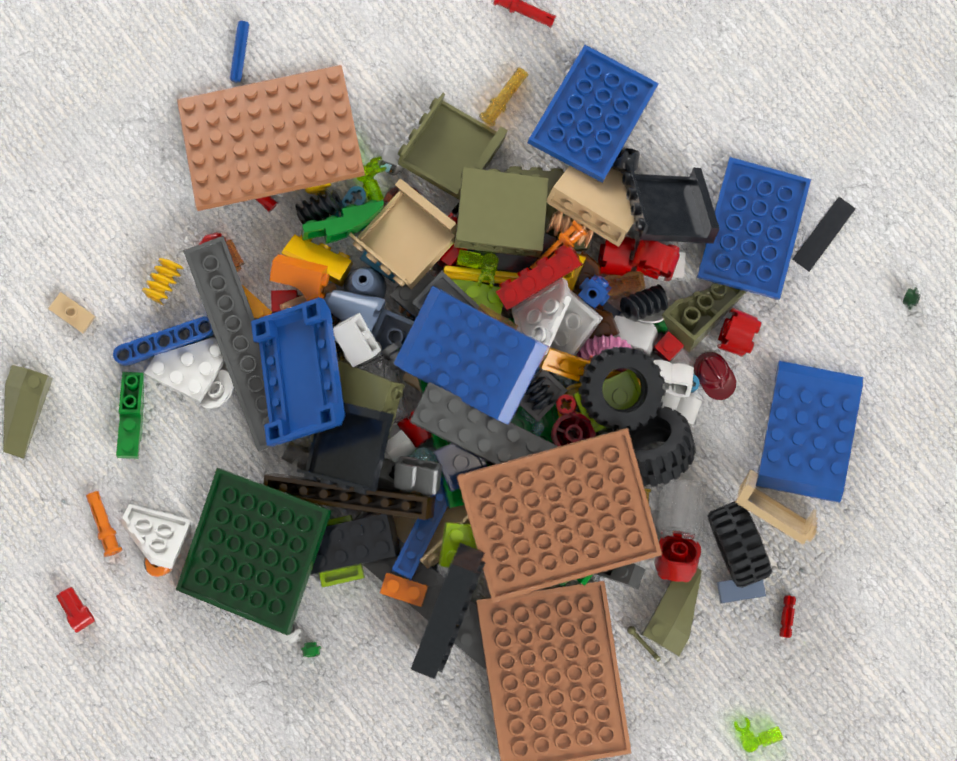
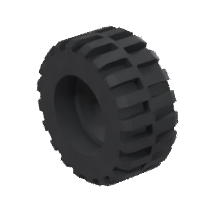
[578,347,665,431]
[612,406,696,487]
[708,501,772,588]

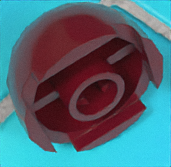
[551,412,595,447]

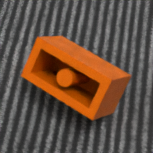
[380,573,429,607]

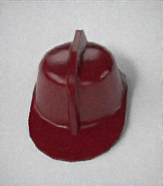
[694,352,736,400]

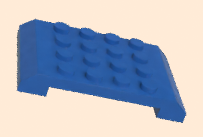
[393,286,549,424]
[251,298,345,447]
[755,361,863,503]

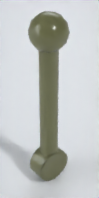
[627,626,661,662]

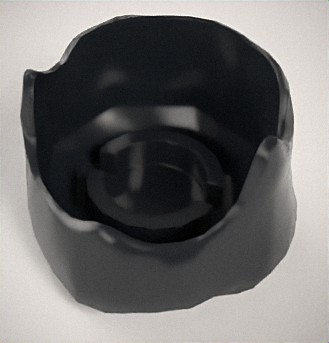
[612,148,640,172]

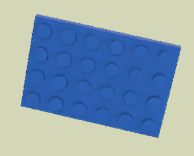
[527,45,659,183]
[697,157,811,300]

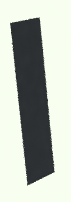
[792,197,856,272]

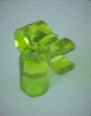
[357,156,387,201]
[457,249,499,289]
[734,717,783,753]

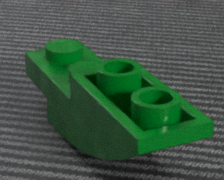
[301,200,384,244]
[116,372,144,459]

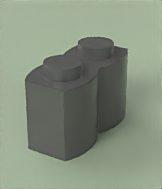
[394,456,442,496]

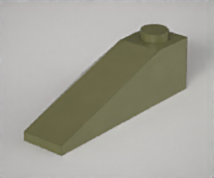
[662,283,747,353]
[3,365,53,459]
[641,568,702,656]

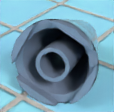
[344,267,386,298]
[325,290,386,334]

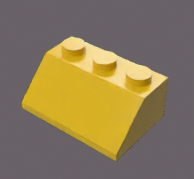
[282,234,353,287]

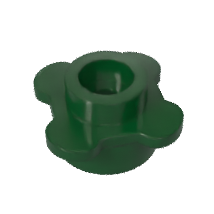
[903,287,921,310]

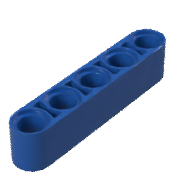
[113,317,214,366]

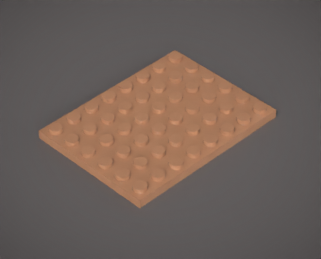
[177,65,365,211]
[457,428,662,602]
[476,581,632,761]

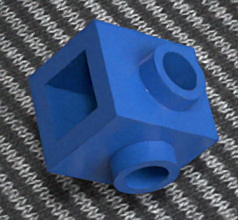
[578,275,612,308]

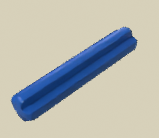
[230,21,249,82]

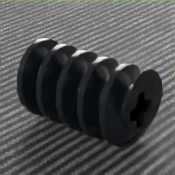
[295,189,343,225]
[620,284,668,322]
[525,369,558,411]

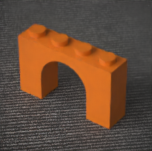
[268,254,330,315]

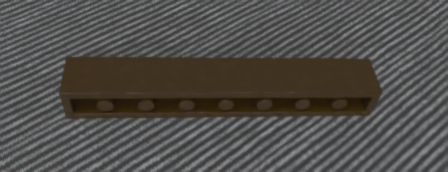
[263,473,436,520]

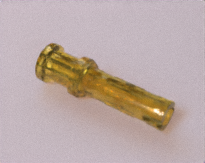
[479,67,529,126]

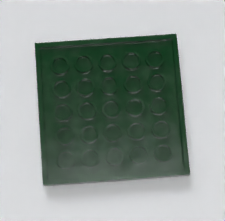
[176,468,332,635]

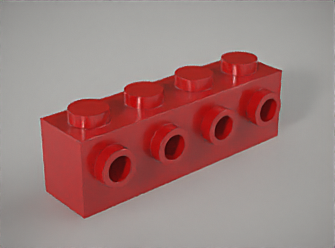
[496,245,584,310]

